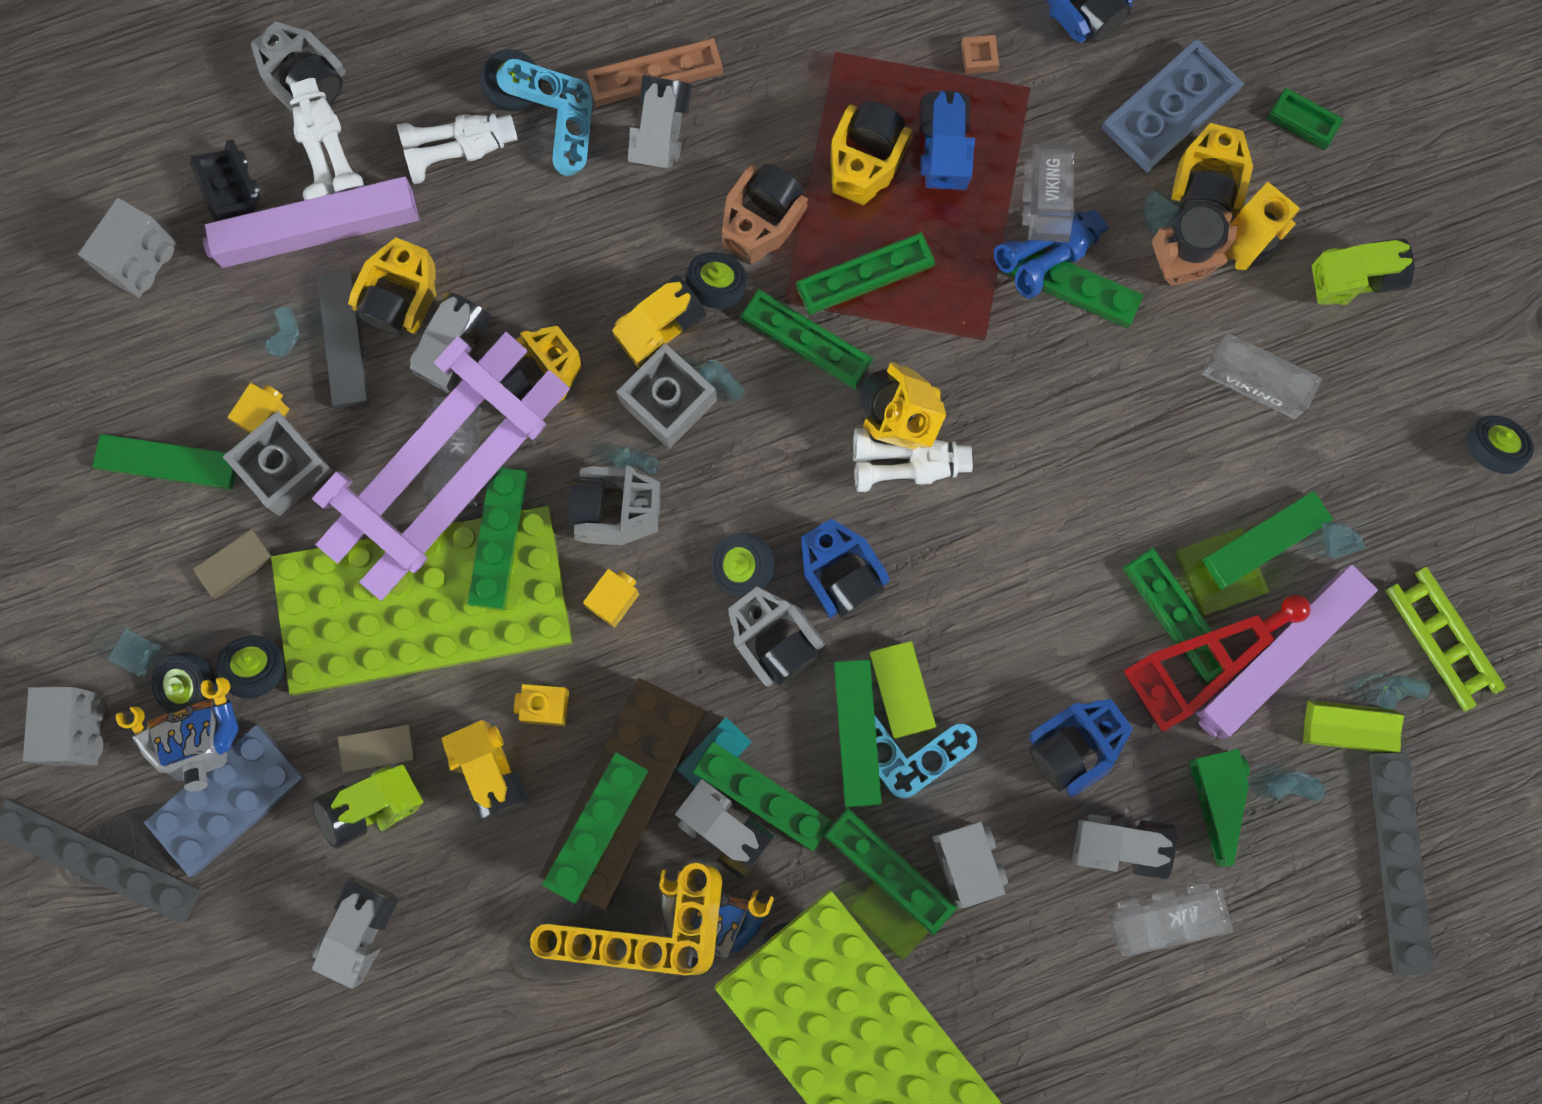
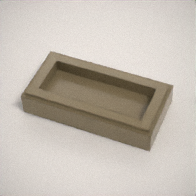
[193,529,272,599]
[338,725,416,773]

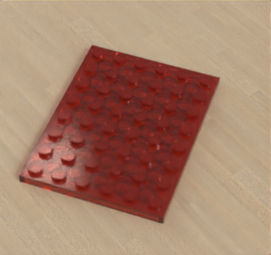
[785,52,1031,341]

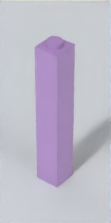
[203,176,420,268]
[1195,565,1378,739]

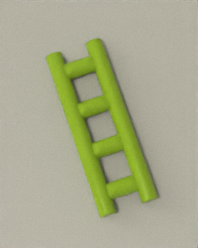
[1385,566,1506,712]

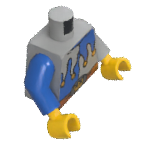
[116,677,238,792]
[659,870,774,976]

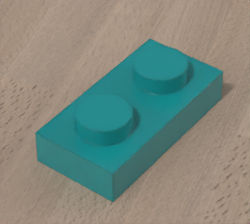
[677,717,752,787]

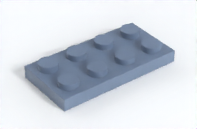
[1101,39,1244,173]
[144,725,306,877]

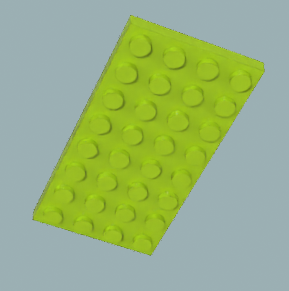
[271,506,573,696]
[714,889,1002,1104]

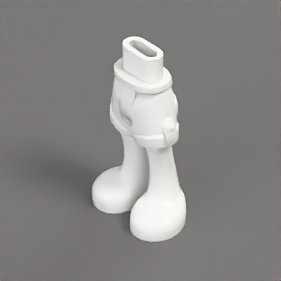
[290,78,364,201]
[397,113,518,185]
[853,428,973,492]

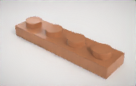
[586,38,723,107]

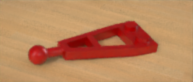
[1122,595,1311,732]

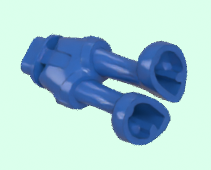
[994,209,1108,299]

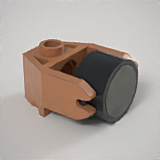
[722,164,809,265]
[1151,203,1237,287]

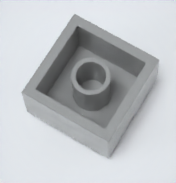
[78,197,177,298]
[617,343,717,449]
[223,411,334,517]
[23,687,106,766]
[931,822,1008,908]

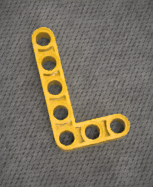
[530,863,722,975]

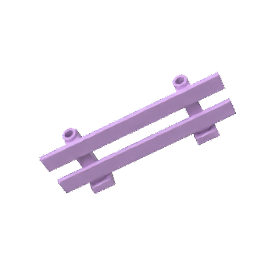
[312,332,570,601]

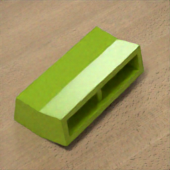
[870,641,936,739]
[1303,700,1404,753]

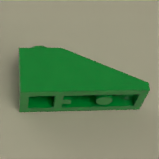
[1188,749,1250,867]

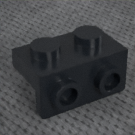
[190,139,260,221]

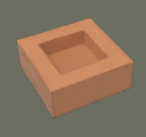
[961,35,999,74]

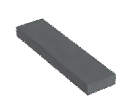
[317,271,369,409]

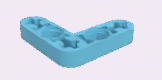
[496,59,593,176]
[874,714,977,799]

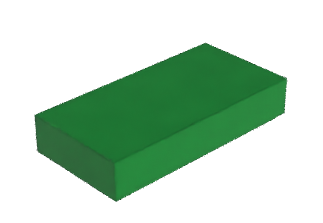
[1266,87,1344,150]

